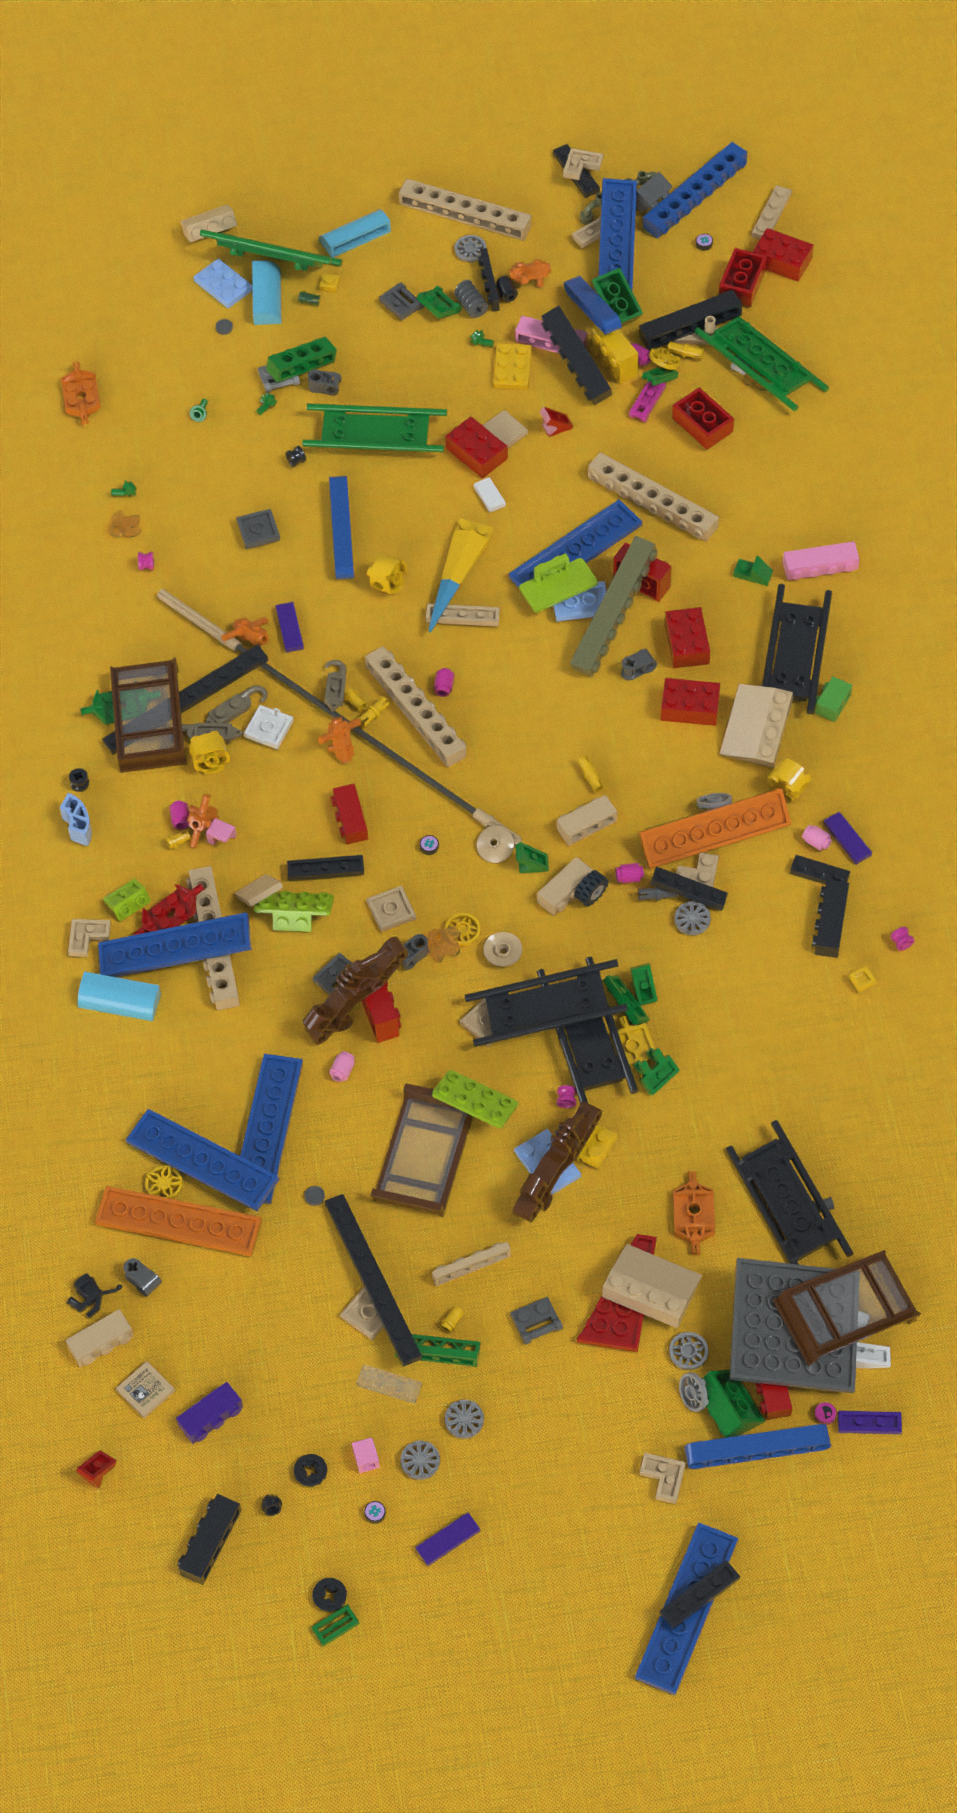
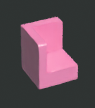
[206,818,236,845]
[352,1438,380,1473]

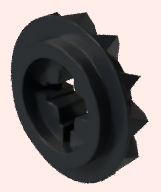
[294,1454,328,1487]
[312,1578,347,1613]

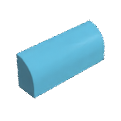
[319,209,391,258]
[252,261,282,325]
[78,972,161,1021]

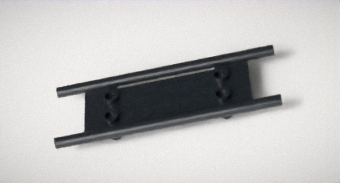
[762,584,832,714]
[537,957,638,1105]
[465,959,628,1047]
[725,1120,854,1265]

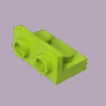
[103,879,151,921]

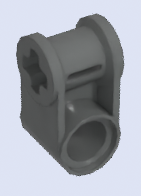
[308,370,342,396]
[621,649,657,680]
[402,934,429,970]
[123,1258,162,1297]

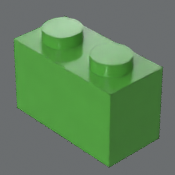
[815,676,853,722]

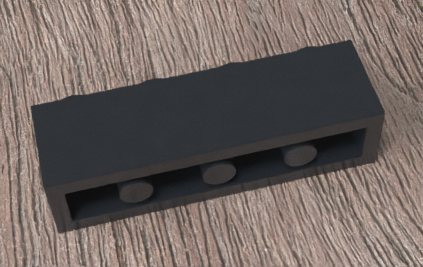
[812,879,849,958]
[177,1494,242,1585]

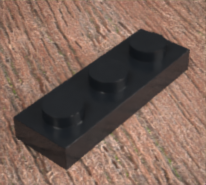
[790,855,851,885]

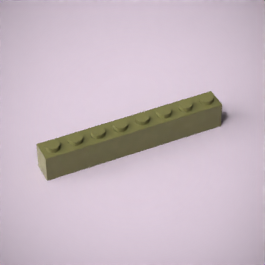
[570,536,658,677]

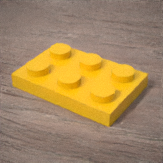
[493,343,532,390]

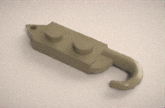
[324,660,347,712]
[205,685,267,723]
[168,723,243,743]

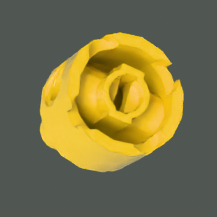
[367,553,407,595]
[189,731,230,775]
[768,758,811,802]

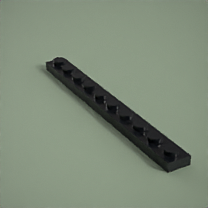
[102,644,269,755]
[325,1194,422,1367]

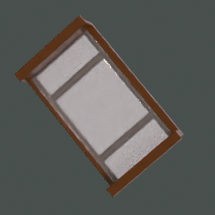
[110,657,187,773]
[370,1083,473,1217]
[773,1250,921,1366]

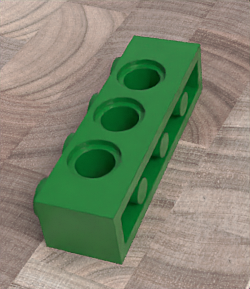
[266,336,337,383]

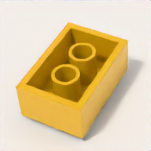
[591,326,638,384]

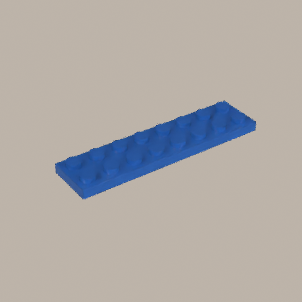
[598,178,637,290]
[509,500,642,588]
[98,912,252,977]
[240,1054,303,1204]
[126,1109,280,1211]
[635,1522,738,1696]

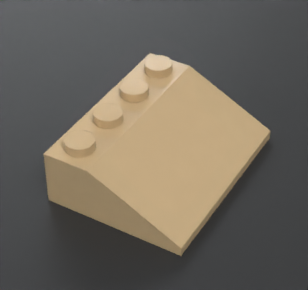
[720,684,793,768]
[602,1244,702,1328]

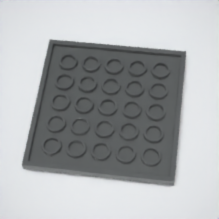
[729,1258,860,1393]

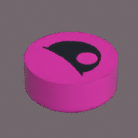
[815,1402,836,1425]

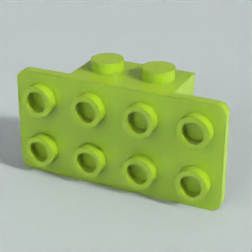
[519,553,598,613]
[254,891,334,932]
[432,1070,518,1128]

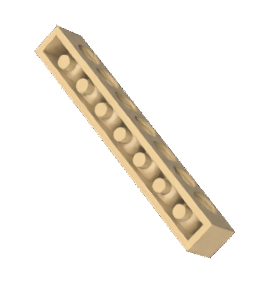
[399,179,531,241]
[588,452,719,542]
[365,646,467,768]
[186,866,240,1010]

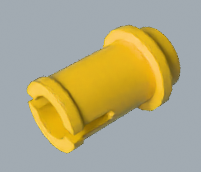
[344,688,367,712]
[165,829,191,849]
[440,1306,464,1333]

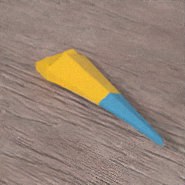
[429,518,494,633]

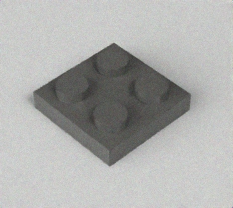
[236,509,280,549]

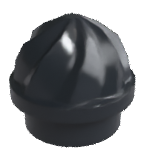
[261,1494,282,1516]

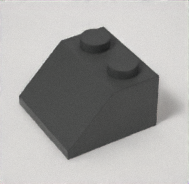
[636,172,673,212]

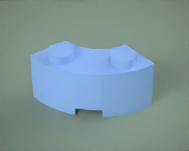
[60,793,92,846]

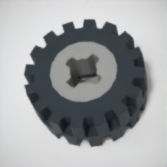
[574,870,609,906]

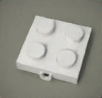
[244,705,294,749]

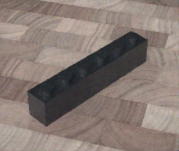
[639,290,742,351]
[541,306,612,406]

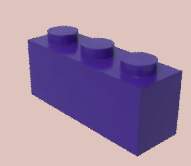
[176,1382,243,1444]

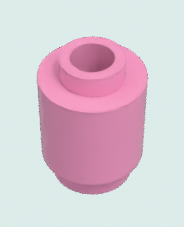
[802,825,832,851]
[329,1051,355,1082]

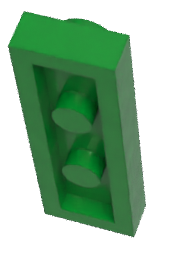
[603,975,650,1025]

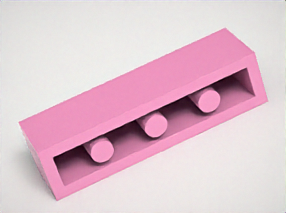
[515,316,587,353]
[783,542,859,580]

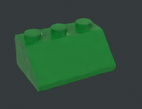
[591,268,643,326]
[702,1370,765,1438]

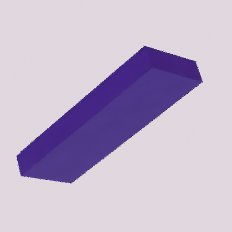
[276,602,304,652]
[823,812,872,864]
[838,1411,902,1434]
[416,1513,480,1566]

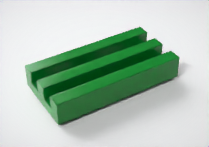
[642,367,679,386]
[311,1604,360,1647]

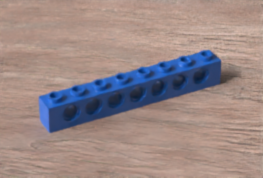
[643,142,747,239]

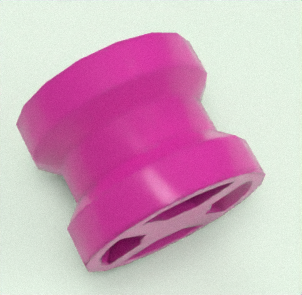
[138,552,154,570]
[890,927,915,951]
[557,1085,577,1108]

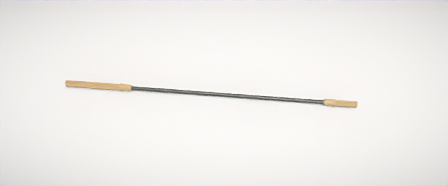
[157,589,522,846]

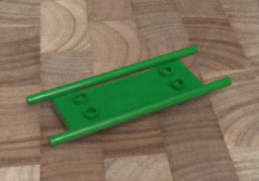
[200,229,342,271]
[695,316,829,412]
[302,403,447,452]

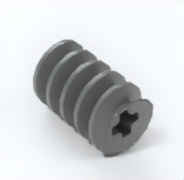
[454,280,488,318]

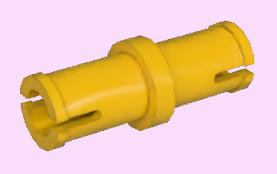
[668,341,704,360]
[358,696,390,728]
[577,756,605,793]

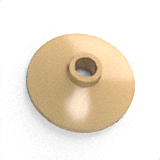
[477,826,514,863]
[484,932,522,967]

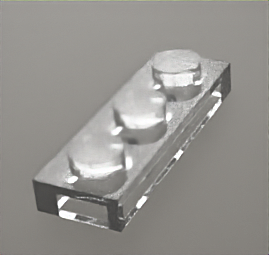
[356,1364,422,1404]

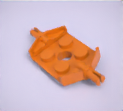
[61,361,101,425]
[673,1171,715,1255]

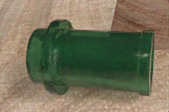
[298,290,321,306]

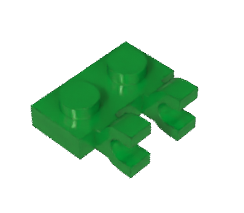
[632,1048,680,1095]

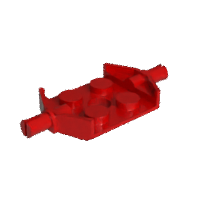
[133,883,205,935]

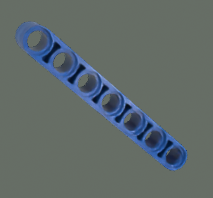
[564,276,622,335]
[329,476,354,579]
[684,1424,831,1469]

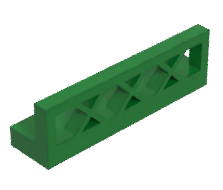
[395,1334,480,1367]

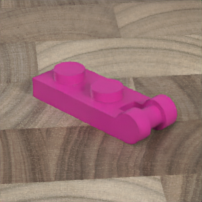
[629,382,666,423]

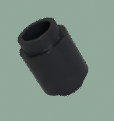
[496,276,518,302]

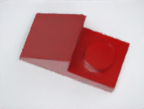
[539,407,573,437]
[76,1450,117,1488]

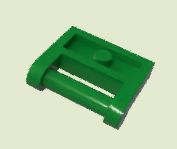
[416,286,462,319]

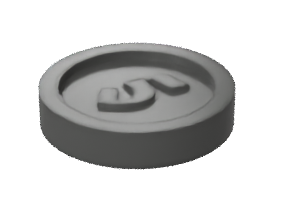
[216,319,233,335]
[305,1186,325,1206]

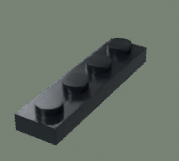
[553,144,600,198]
[478,248,500,312]
[287,855,364,881]
[650,866,728,911]
[659,1560,740,1630]

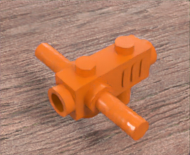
[509,259,551,287]
[221,617,269,647]
[318,717,361,763]
[187,794,219,847]

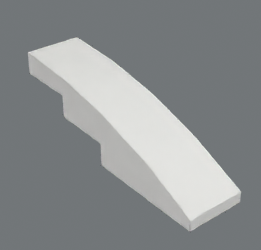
[856,1342,891,1368]

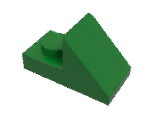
[733,556,773,586]
[515,842,549,873]
[630,963,658,1006]

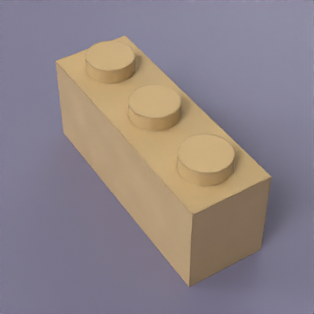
[180,204,237,242]
[557,795,617,846]
[537,857,593,916]
[65,1309,134,1367]

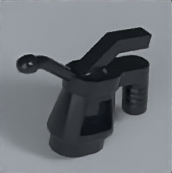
[67,1273,122,1319]

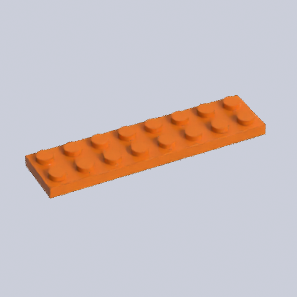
[638,788,792,869]
[95,1186,262,1257]

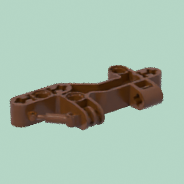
[302,936,409,1045]
[513,1101,602,1223]

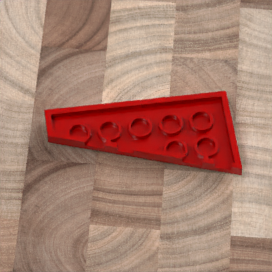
[577,1234,657,1352]

